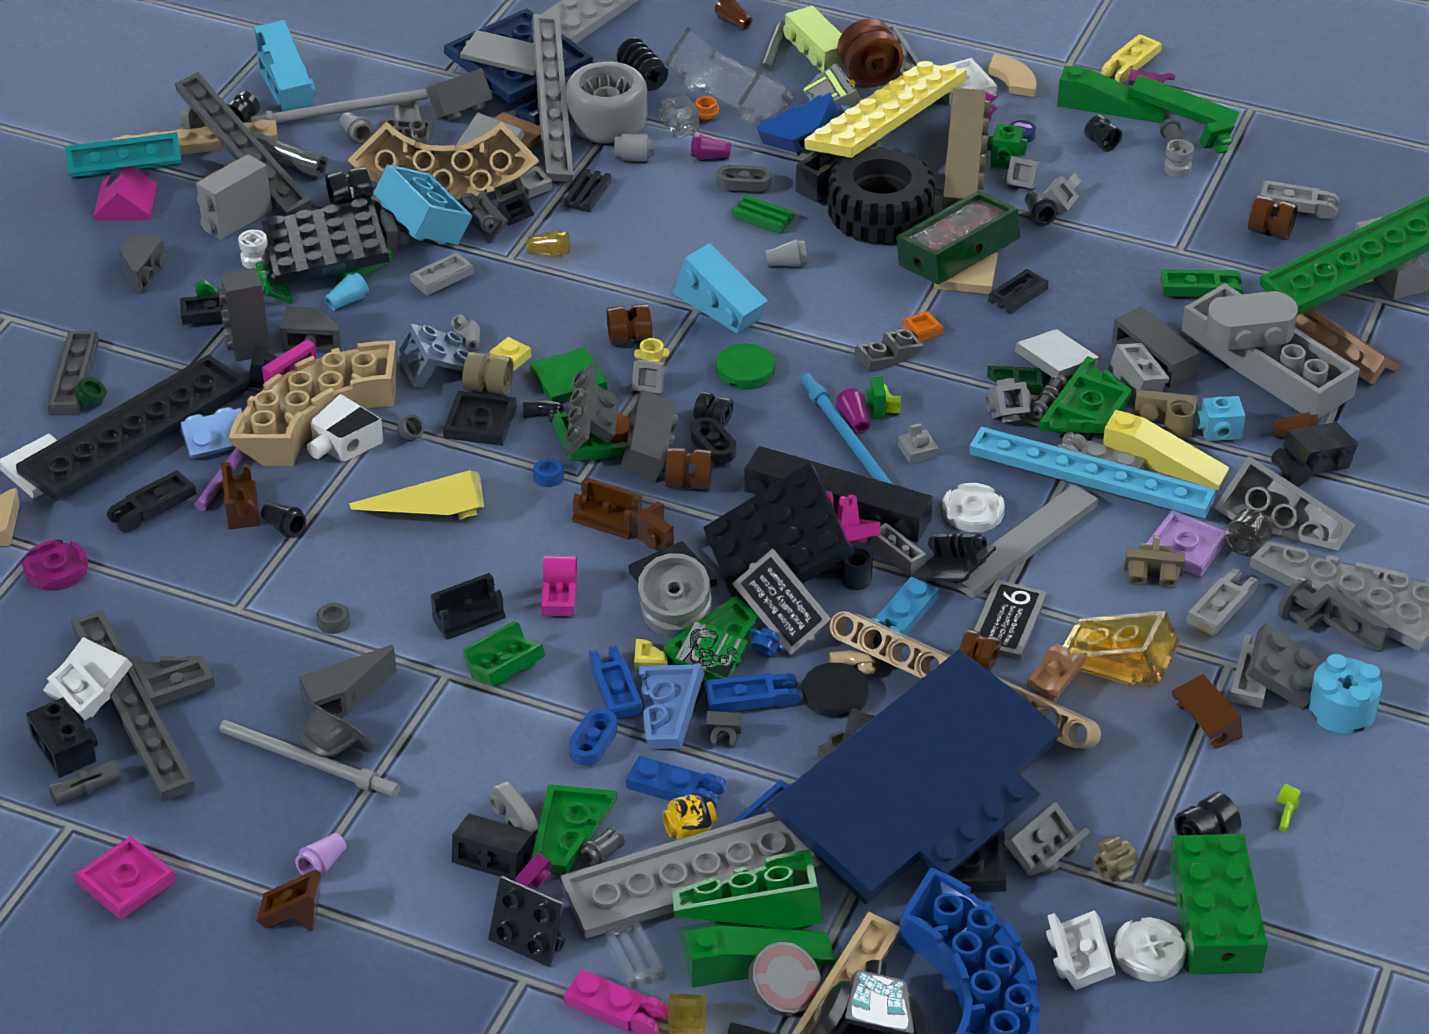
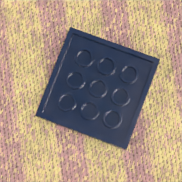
[444,8,593,104]

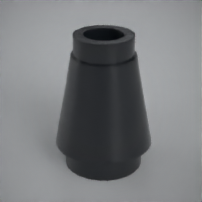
[1025,191,1057,225]
[261,502,306,537]

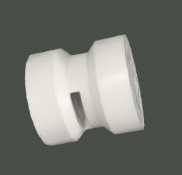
[238,229,270,269]

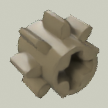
[1093,837,1138,882]

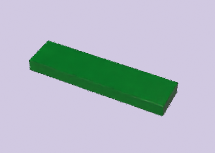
[1129,75,1239,125]

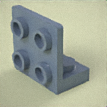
[396,323,469,389]

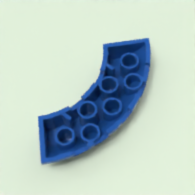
[899,867,1040,1034]

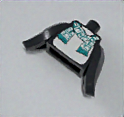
[808,960,930,1034]

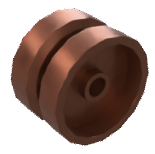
[837,18,904,87]

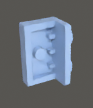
[180,407,242,460]

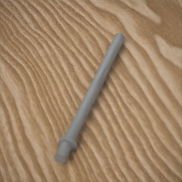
[251,89,428,123]

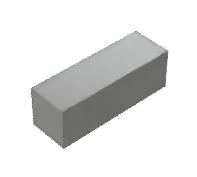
[871,523,926,577]

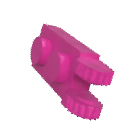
[563,969,671,1034]

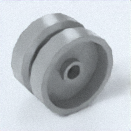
[638,553,712,637]

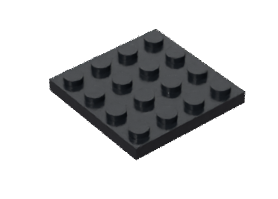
[262,198,390,286]
[703,462,854,612]

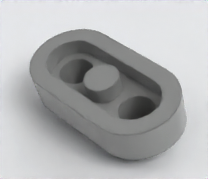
[489,781,538,836]

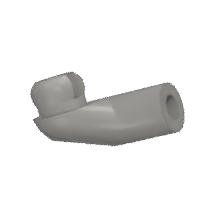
[451,314,481,351]

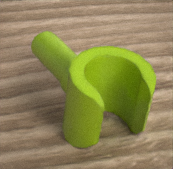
[884,384,901,414]
[1277,784,1301,832]

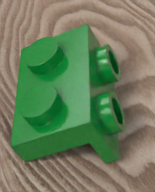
[463,621,546,686]

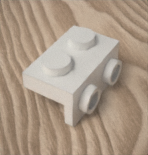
[1046,910,1115,990]

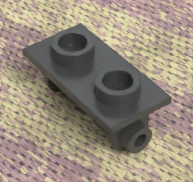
[460,191,509,243]

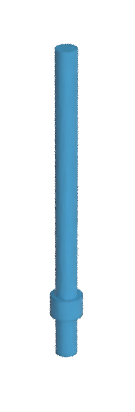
[801,373,892,484]

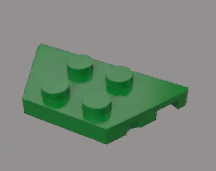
[1039,356,1132,433]

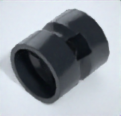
[325,166,373,205]
[1174,792,1242,835]

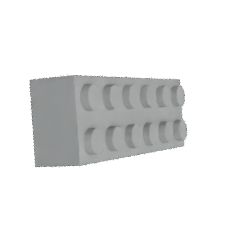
[1181,283,1359,419]

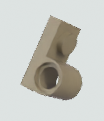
[1134,389,1198,440]

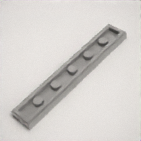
[949,484,1098,599]

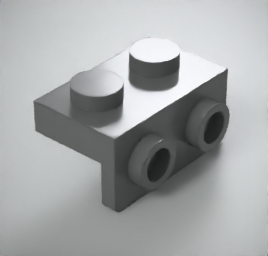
[1004,801,1090,877]

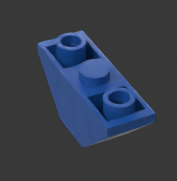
[756,92,837,153]

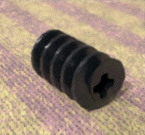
[617,37,668,91]

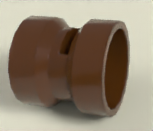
[959,629,1001,670]

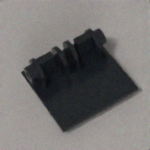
[912,533,996,583]
[488,876,565,968]

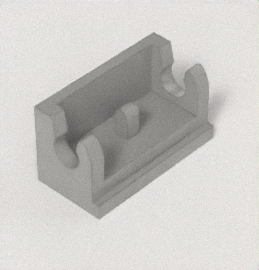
[1108,343,1170,407]

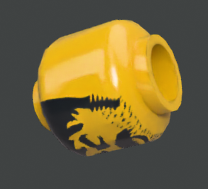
[663,793,717,840]

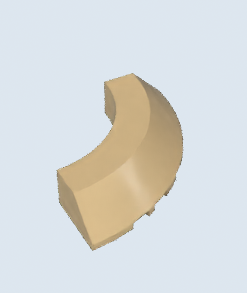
[348,121,540,201]
[229,340,396,466]

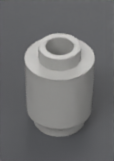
[615,134,654,162]

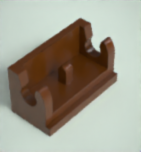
[221,462,260,530]
[572,477,642,540]
[1172,674,1243,749]

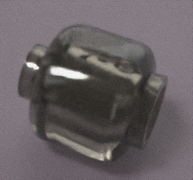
[1225,509,1273,556]

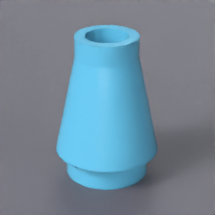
[324,273,369,311]

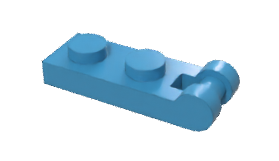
[871,576,939,639]

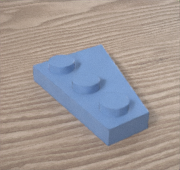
[639,664,704,749]

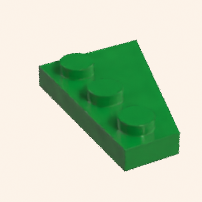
[664,596,759,688]

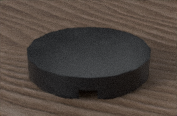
[802,663,869,718]

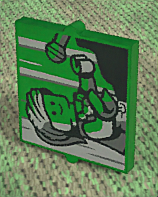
[673,620,748,679]

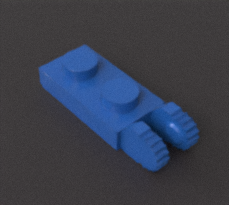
[589,645,643,719]
[704,673,802,712]
[626,756,727,808]

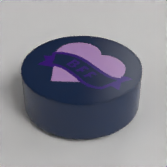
[1010,120,1036,143]

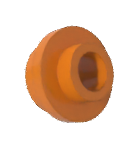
[693,96,720,120]

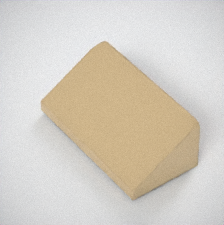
[0,488,20,546]

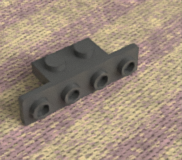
[565,364,619,456]

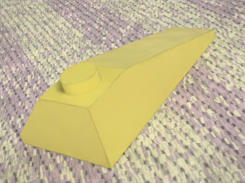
[1103,410,1229,490]
[349,470,484,520]

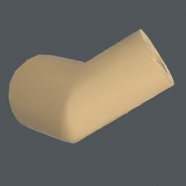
[829,650,876,676]

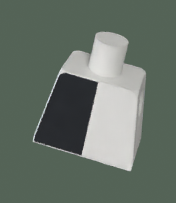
[307,394,383,461]

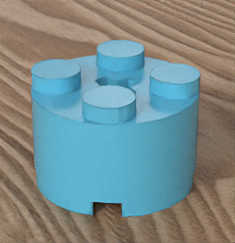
[1309,654,1382,734]

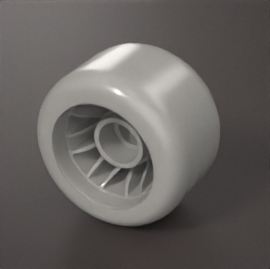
[566,61,648,144]

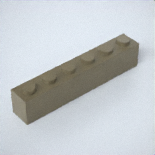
[942,88,990,210]

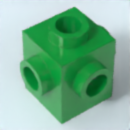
[987,124,1028,169]

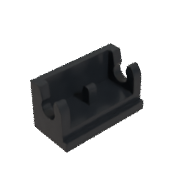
[430,573,505,640]
[451,813,533,881]

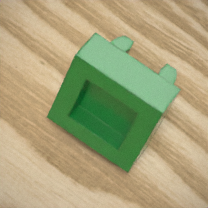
[1199,118,1235,154]

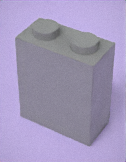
[196,154,272,240]

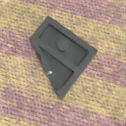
[130,656,215,707]

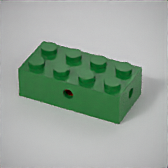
[1169,834,1267,975]

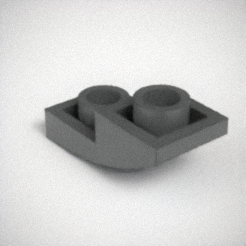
[854,329,924,371]

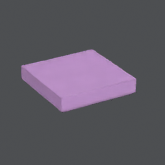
[1146,510,1229,577]

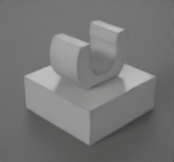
[1006,156,1040,189]
[632,359,665,394]
[898,423,939,464]

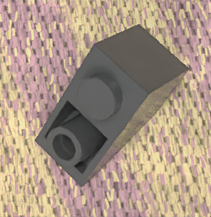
[119,232,167,294]

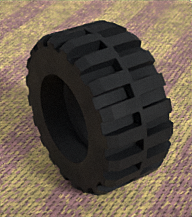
[828,147,935,245]

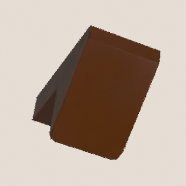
[256,869,321,931]

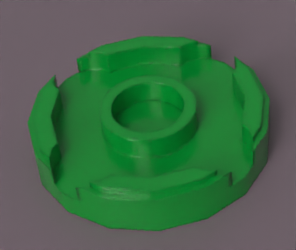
[716,343,775,389]

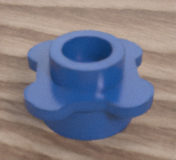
[750,628,785,657]

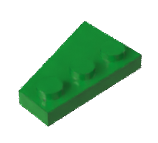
[531,784,617,875]

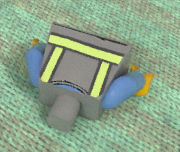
[803,63,861,119]

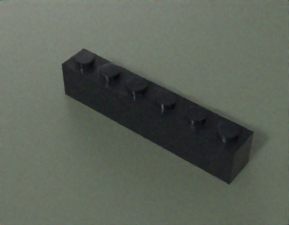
[744,446,933,542]

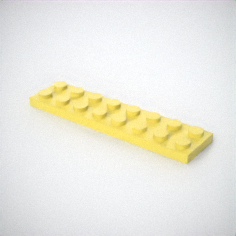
[805,61,967,158]

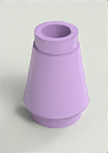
[295,833,346,878]

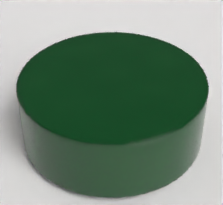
[74,377,107,407]

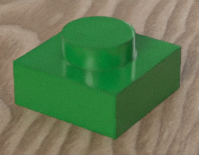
[865,377,886,420]

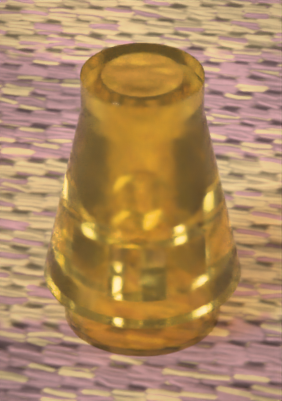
[527,229,570,257]

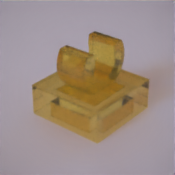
[668,994,707,1034]

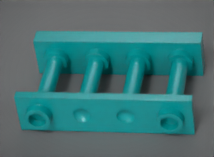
[65,132,182,177]

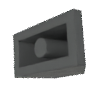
[280,306,342,353]

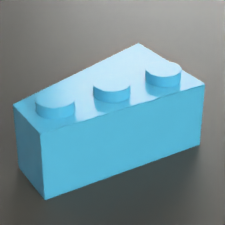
[254,20,316,111]
[673,243,768,334]

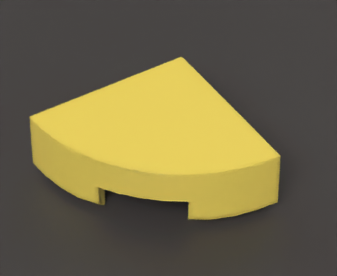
[634,639,668,670]

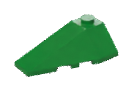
[1057,65,1167,123]
[672,849,823,929]
[678,922,835,988]

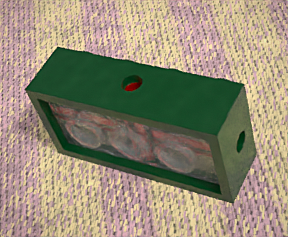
[896,190,1020,285]

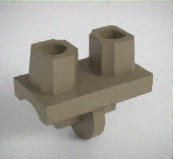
[1124,535,1185,588]

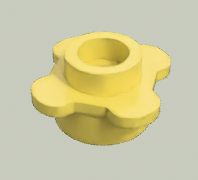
[634,338,670,362]

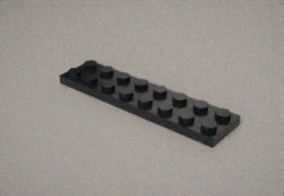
[16,354,248,502]

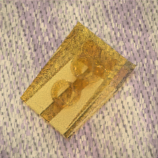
[1064,610,1179,685]

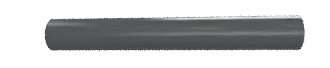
[760,20,785,72]

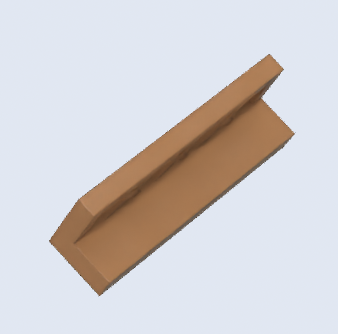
[1295,308,1400,385]

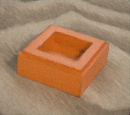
[903,311,943,342]

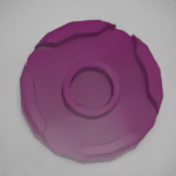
[22,539,88,591]

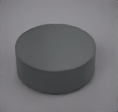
[316,603,350,634]

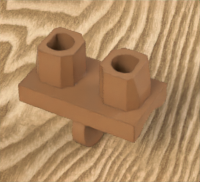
[1028,643,1086,703]

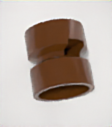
[1248,195,1298,240]
[606,303,653,345]
[665,447,713,490]

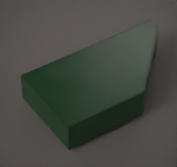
[987,366,1043,395]

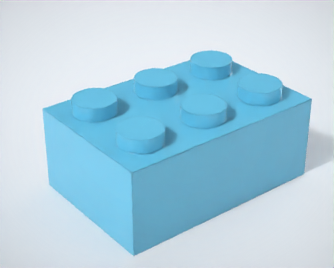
[373,164,472,245]

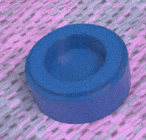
[533,458,564,487]

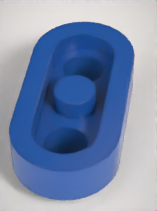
[569,709,617,765]

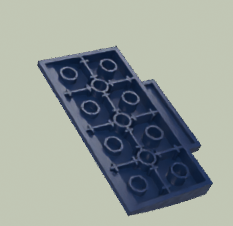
[766,650,1061,904]

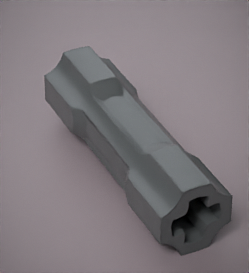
[253,131,328,179]

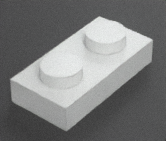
[47,656,111,721]

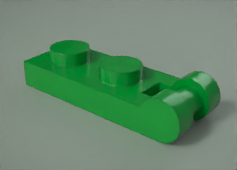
[1160,269,1244,297]

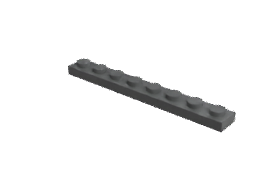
[175,72,312,216]
[71,610,195,802]

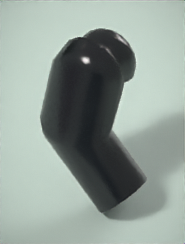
[523,399,564,423]

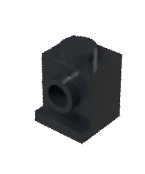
[494,177,534,225]

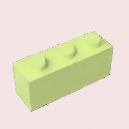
[783,6,845,73]

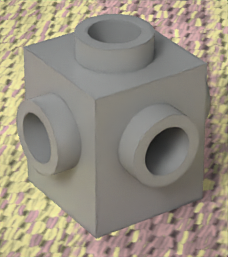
[985,378,1031,423]

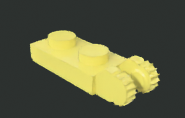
[1101,34,1162,84]

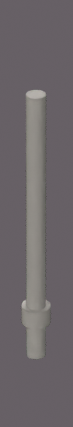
[219,720,400,798]

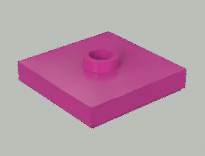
[74,836,177,920]

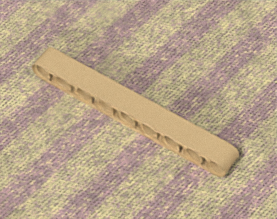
[830,611,1101,749]

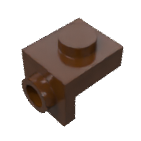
[637,501,674,551]

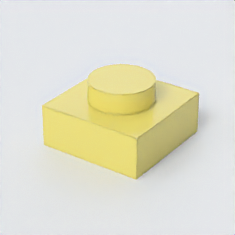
[489,337,531,371]

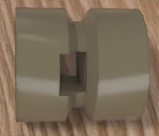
[462,351,514,396]

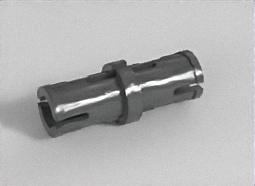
[48,759,122,806]

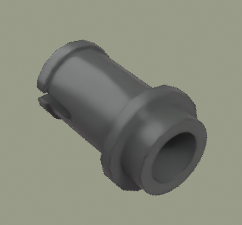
[1160,119,1185,142]
[580,827,625,867]

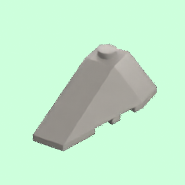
[1214,456,1356,551]

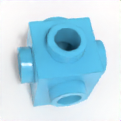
[1196,396,1245,441]

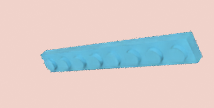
[970,427,1216,519]

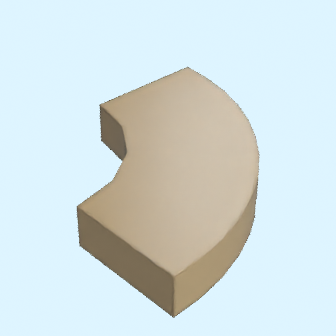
[988,53,1036,98]

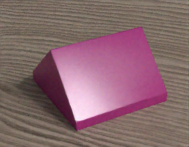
[94,166,157,220]

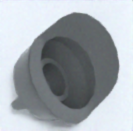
[299,703,374,758]

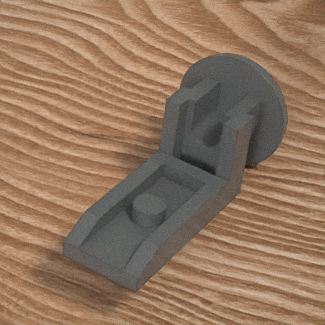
[1278,577,1390,652]

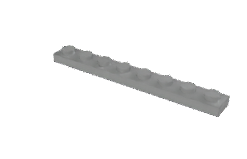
[532,14,574,182]

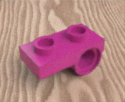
[541,556,578,616]

